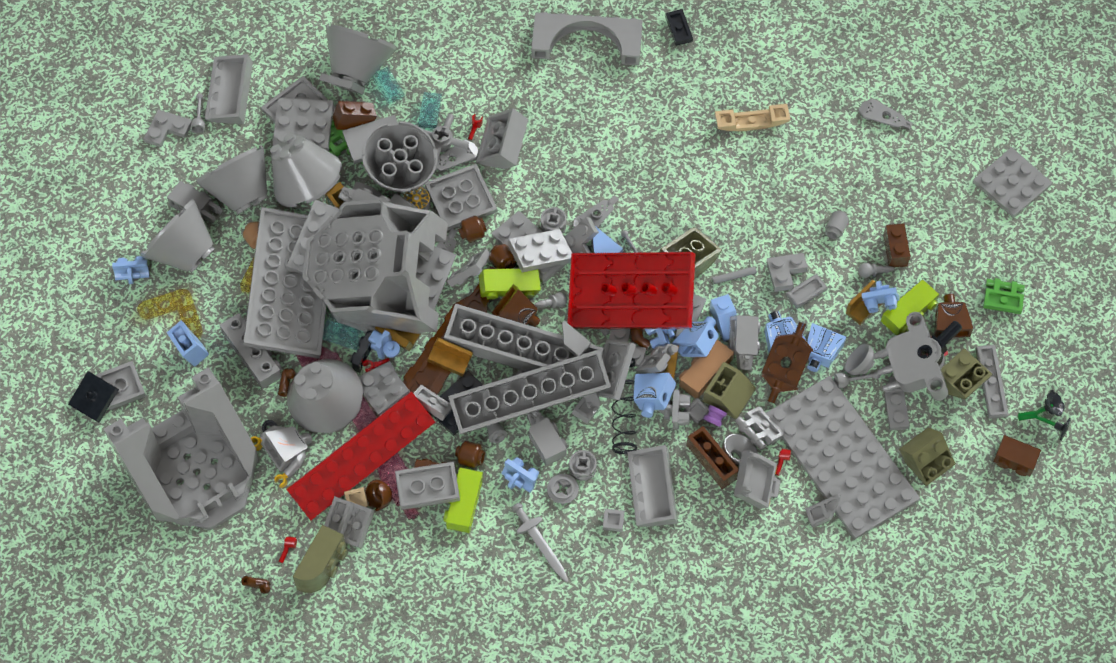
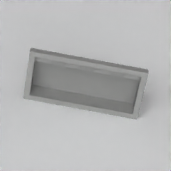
[205,54,253,124]
[627,445,678,527]

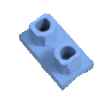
[112,256,150,284]
[862,281,900,313]
[645,328,677,349]
[368,330,400,360]
[501,457,539,493]

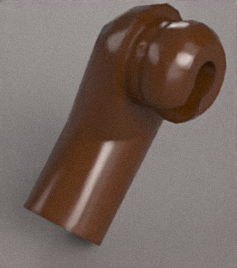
[630,328,651,350]
[278,368,296,397]
[241,576,271,594]

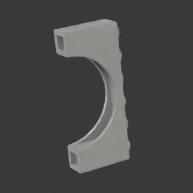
[531,12,643,65]

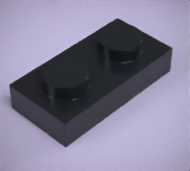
[665,9,693,46]
[350,330,372,373]

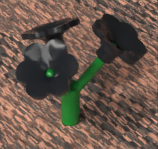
[1018,390,1072,441]

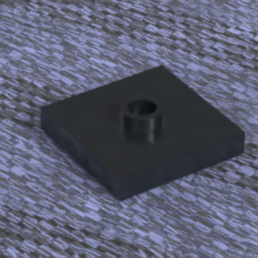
[68,371,119,423]

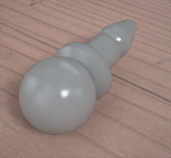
[858,263,894,278]
[535,292,567,308]

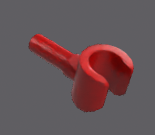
[468,114,483,140]
[362,358,390,372]
[775,449,791,476]
[278,536,297,564]

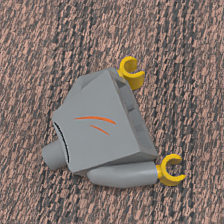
[251,426,312,488]

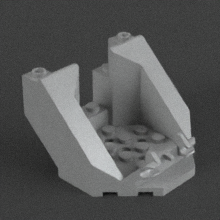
[302,199,448,334]
[104,367,259,530]

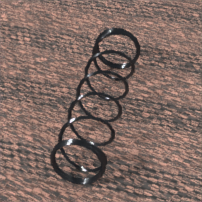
[611,358,637,454]

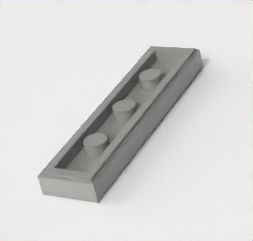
[975,345,1009,419]

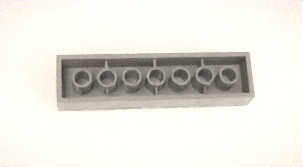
[444,304,604,372]
[448,350,611,434]

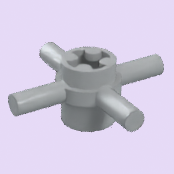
[423,114,469,159]

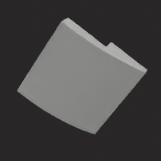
[324,496,375,548]

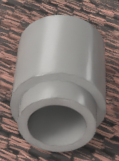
[825,211,849,239]

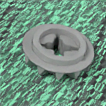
[547,474,579,505]

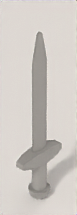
[512,503,568,582]

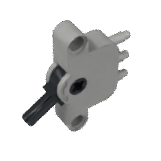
[874,312,962,401]

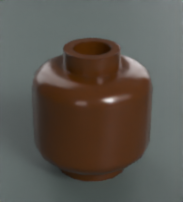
[458,215,487,243]
[489,244,517,269]
[455,441,486,469]

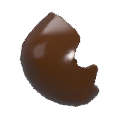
[365,479,392,511]

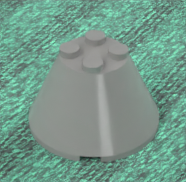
[326,24,397,87]
[362,121,437,192]
[270,133,342,207]
[196,145,268,214]
[140,199,215,273]
[287,359,363,434]

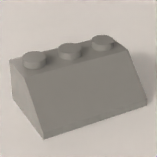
[476,108,528,169]

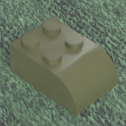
[659,227,722,279]
[293,525,348,593]

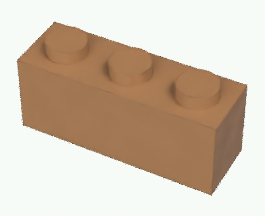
[679,340,734,399]

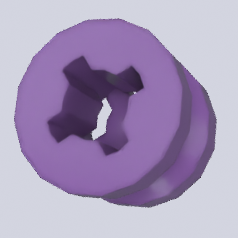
[703,405,727,427]

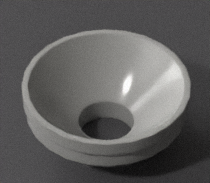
[844,343,875,375]
[722,433,758,466]

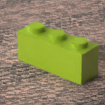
[479,269,541,299]
[881,279,939,336]
[443,468,483,533]

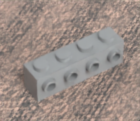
[220,313,282,389]

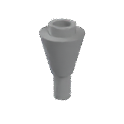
[487,423,507,443]

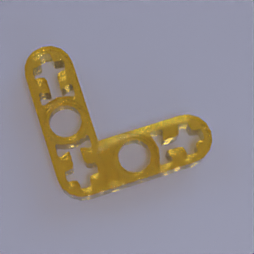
[137,289,203,339]

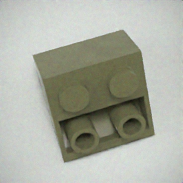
[941,348,993,400]
[703,362,756,419]
[899,427,956,486]

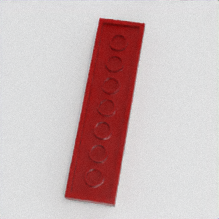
[286,391,435,521]

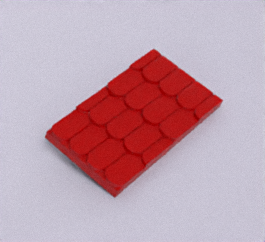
[567,252,696,329]

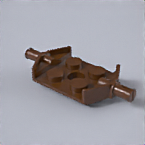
[761,322,813,404]

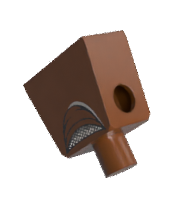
[491,284,540,327]
[934,294,973,338]

